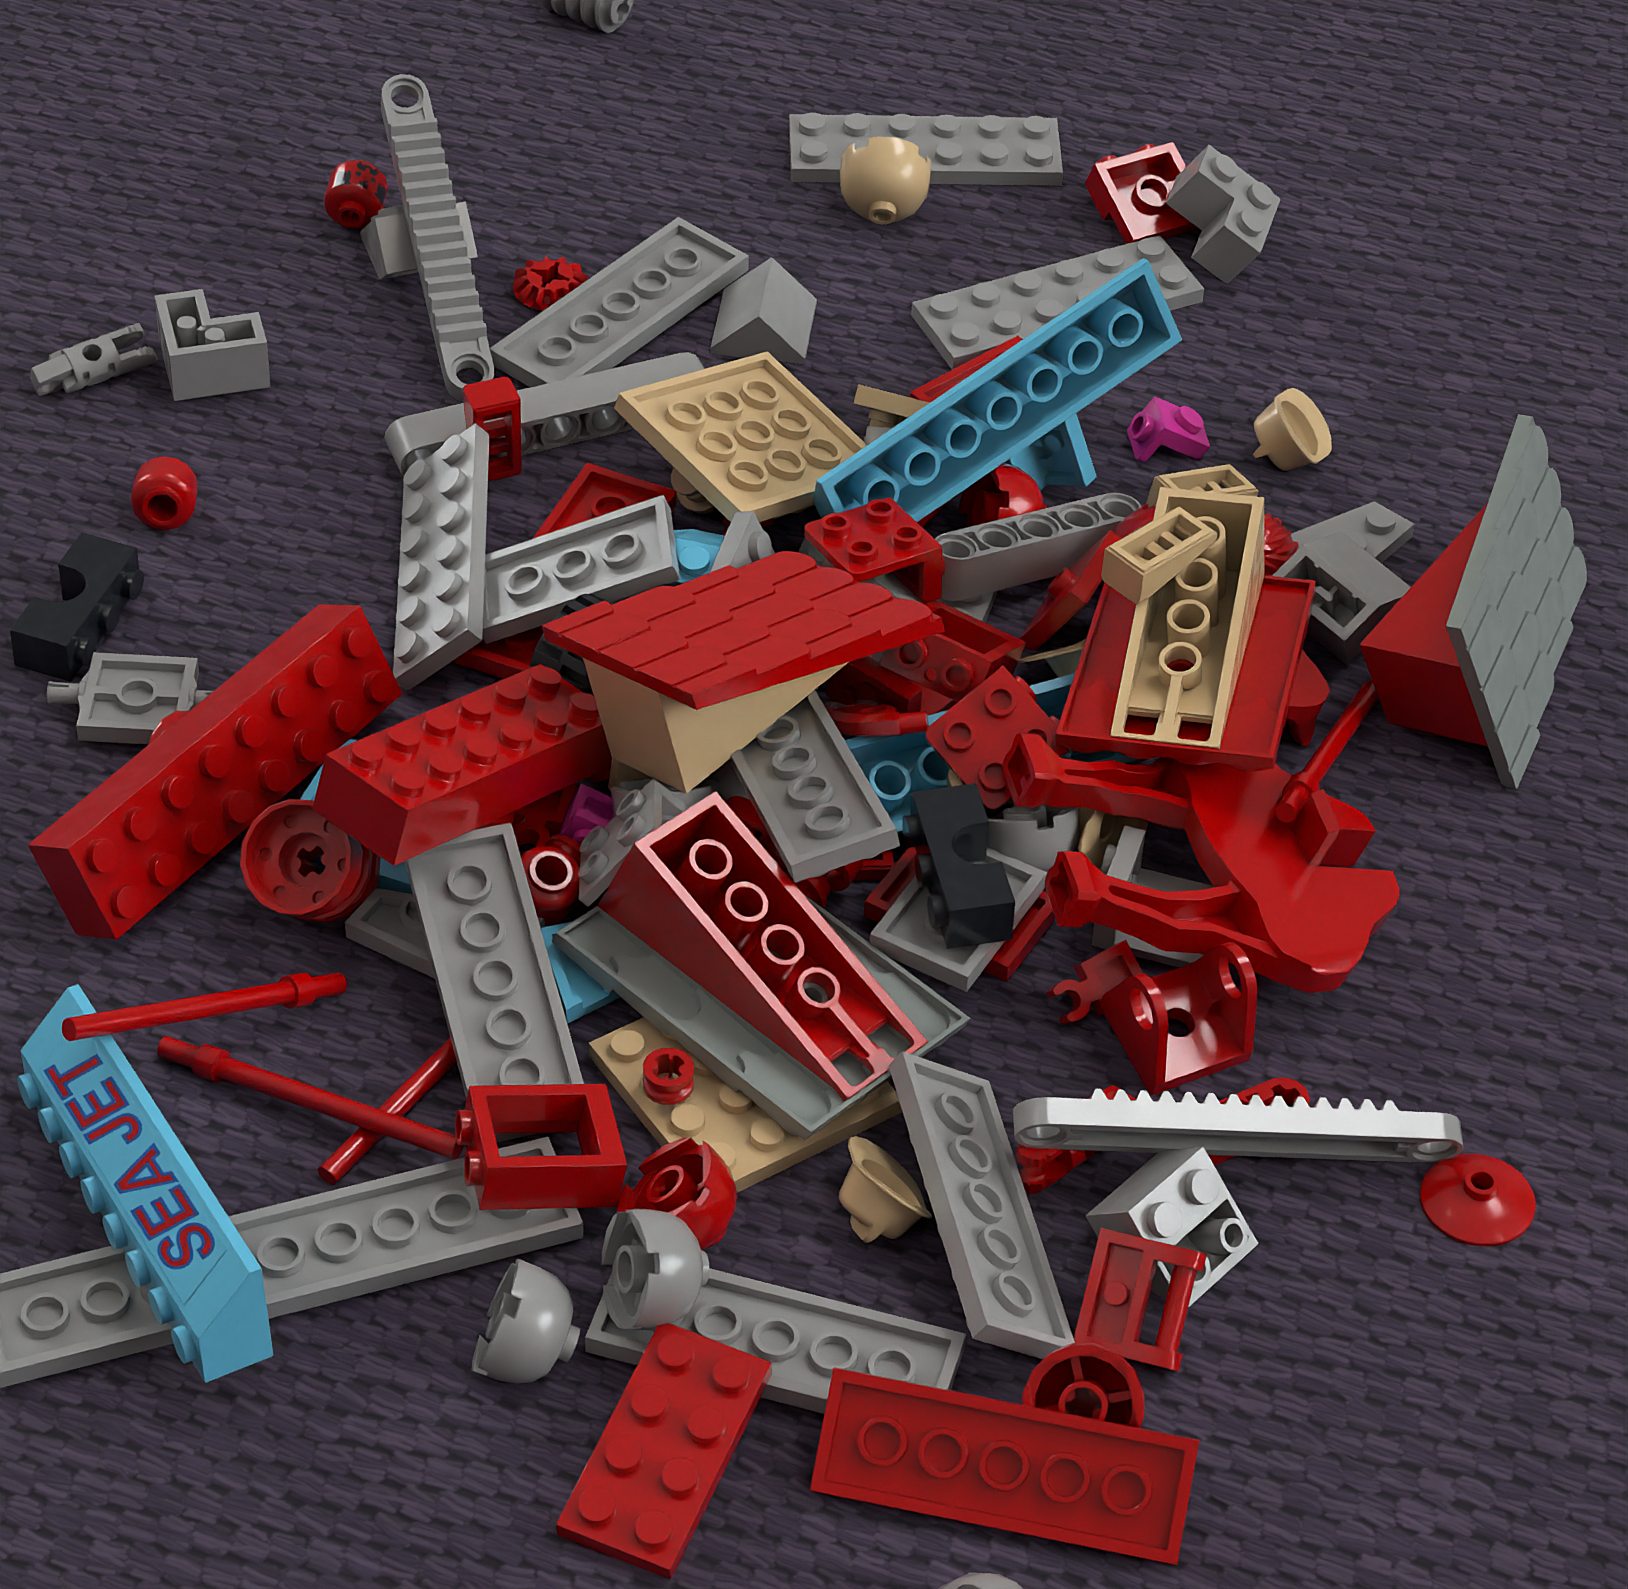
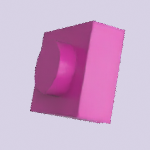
[1127,396,1210,462]
[559,783,614,845]

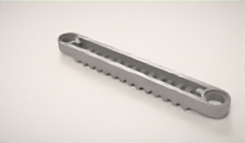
[381,74,494,401]
[1013,1089,1464,1162]

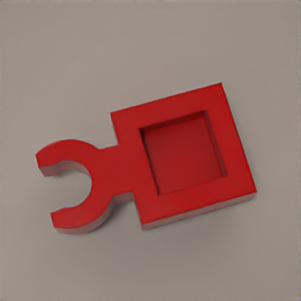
[512,784,576,849]
[1046,940,1143,1024]

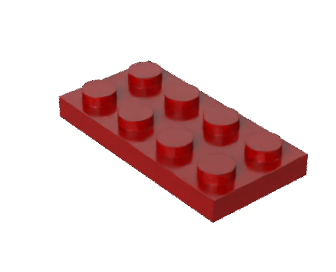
[556,1323,772,1580]

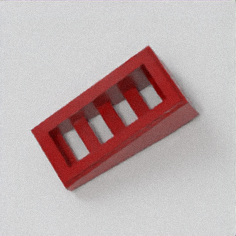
[463,377,522,481]

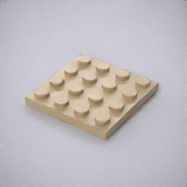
[614,351,866,522]
[589,1002,902,1193]

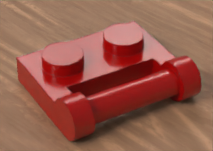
[1074,1228,1207,1371]

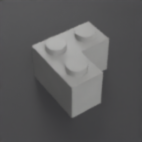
[1166,145,1280,283]
[155,289,270,401]

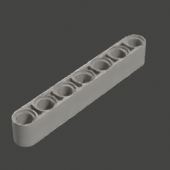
[384,352,705,476]

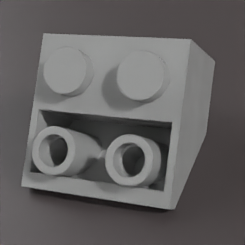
[360,202,478,280]
[1272,531,1411,665]
[1086,1146,1258,1307]

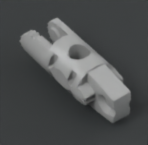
[30,323,158,396]

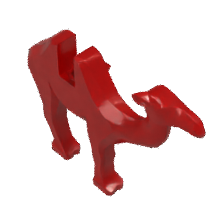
[1003,649,1399,993]

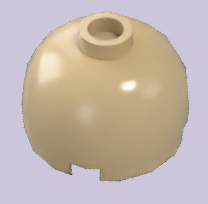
[840,136,931,224]

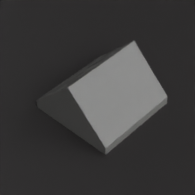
[710,257,817,364]

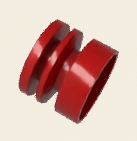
[240,799,381,923]

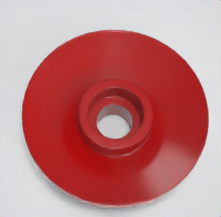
[1420,1153,1536,1246]

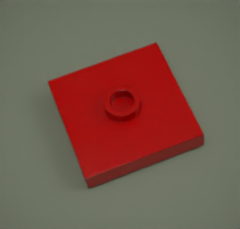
[1019,530,1121,651]

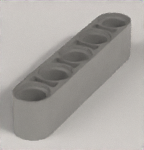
[935,493,1142,601]

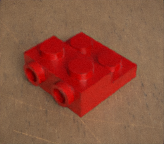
[1084,142,1199,244]

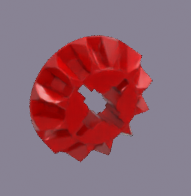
[513,255,588,311]

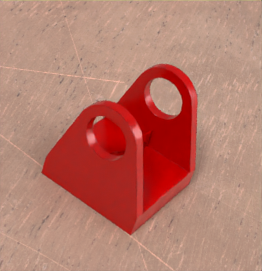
[1100,942,1257,1096]

